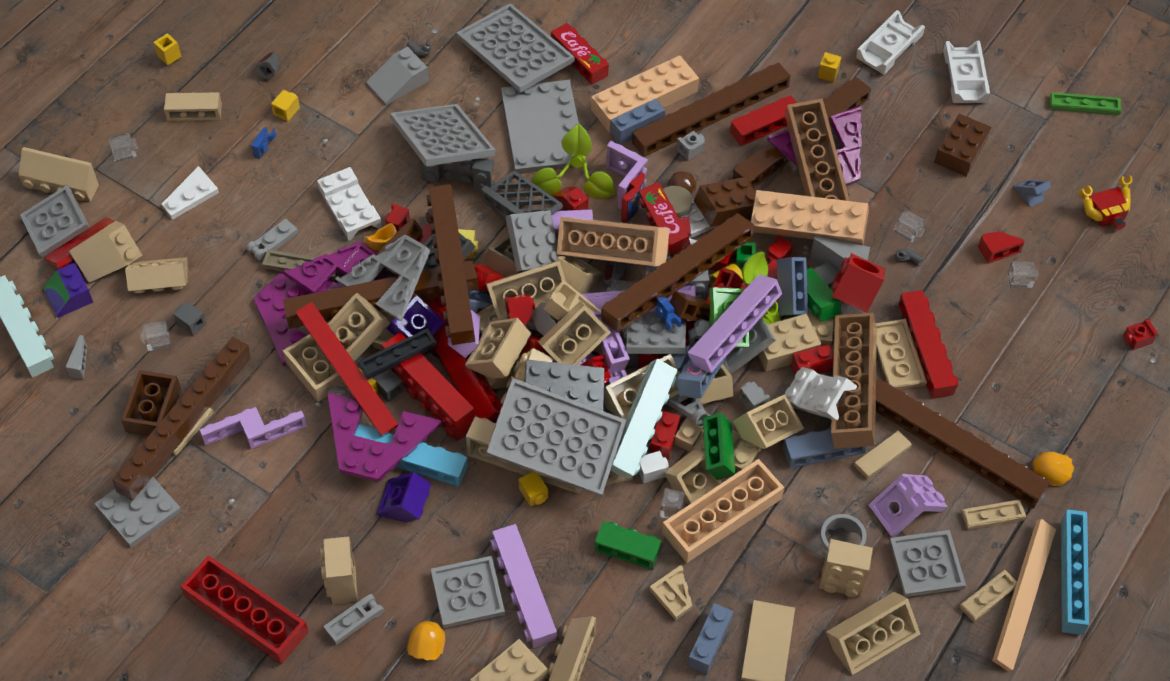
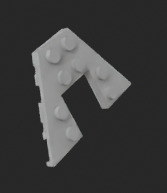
[335,235,430,321]

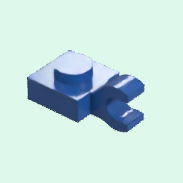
[251,127,276,159]
[656,296,681,330]

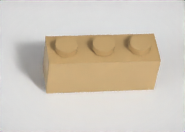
[164,92,222,121]

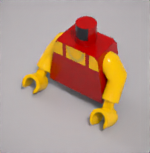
[1078,175,1132,230]

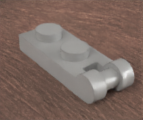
[246,219,298,261]
[323,594,384,645]

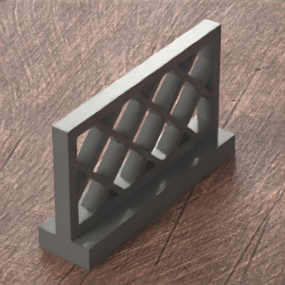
[481,171,563,218]

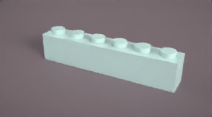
[0,275,54,378]
[611,359,677,479]

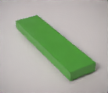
[1049,92,1122,115]

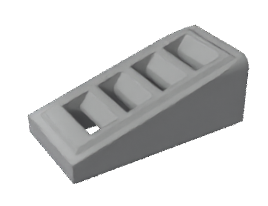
[65,335,87,380]

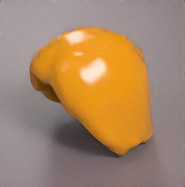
[364,223,397,253]
[1032,451,1074,486]
[406,621,446,661]

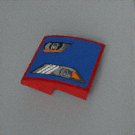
[621,172,645,223]

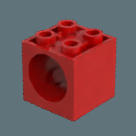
[831,253,885,313]

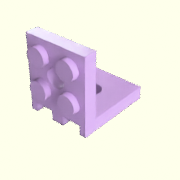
[606,141,648,209]
[869,474,948,537]

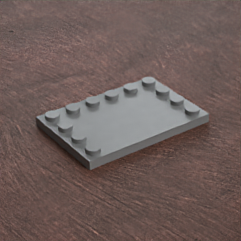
[456,3,575,93]
[501,80,586,173]
[390,104,496,167]
[486,378,626,496]

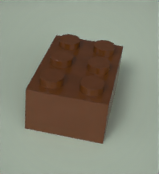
[934,113,992,177]
[693,177,756,227]
[121,370,181,436]

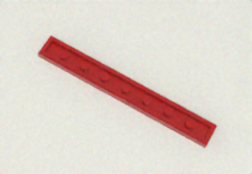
[295,302,398,437]

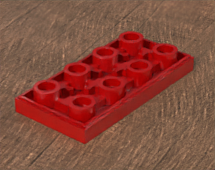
[44,217,115,269]

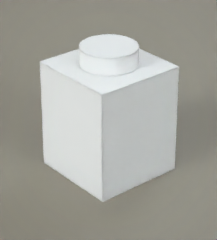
[638,451,669,484]

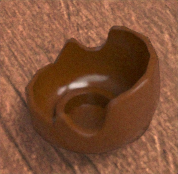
[667,171,696,194]

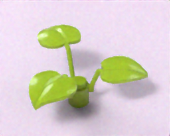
[531,123,616,199]
[710,252,781,325]

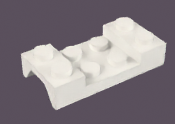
[856,10,925,75]
[943,41,990,103]
[317,167,382,241]
[785,367,857,420]

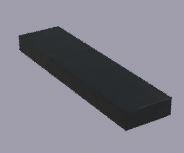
[358,328,437,380]

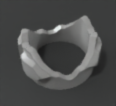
[820,514,867,558]

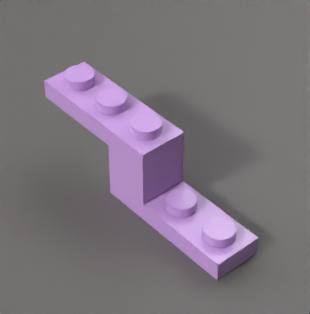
[592,310,629,385]
[199,407,307,449]

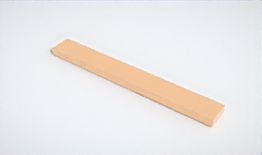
[992,519,1056,671]

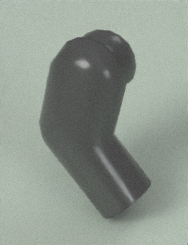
[406,40,431,56]
[895,248,924,265]

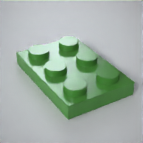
[709,287,749,348]

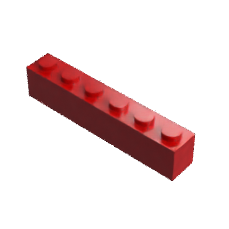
[898,290,958,399]

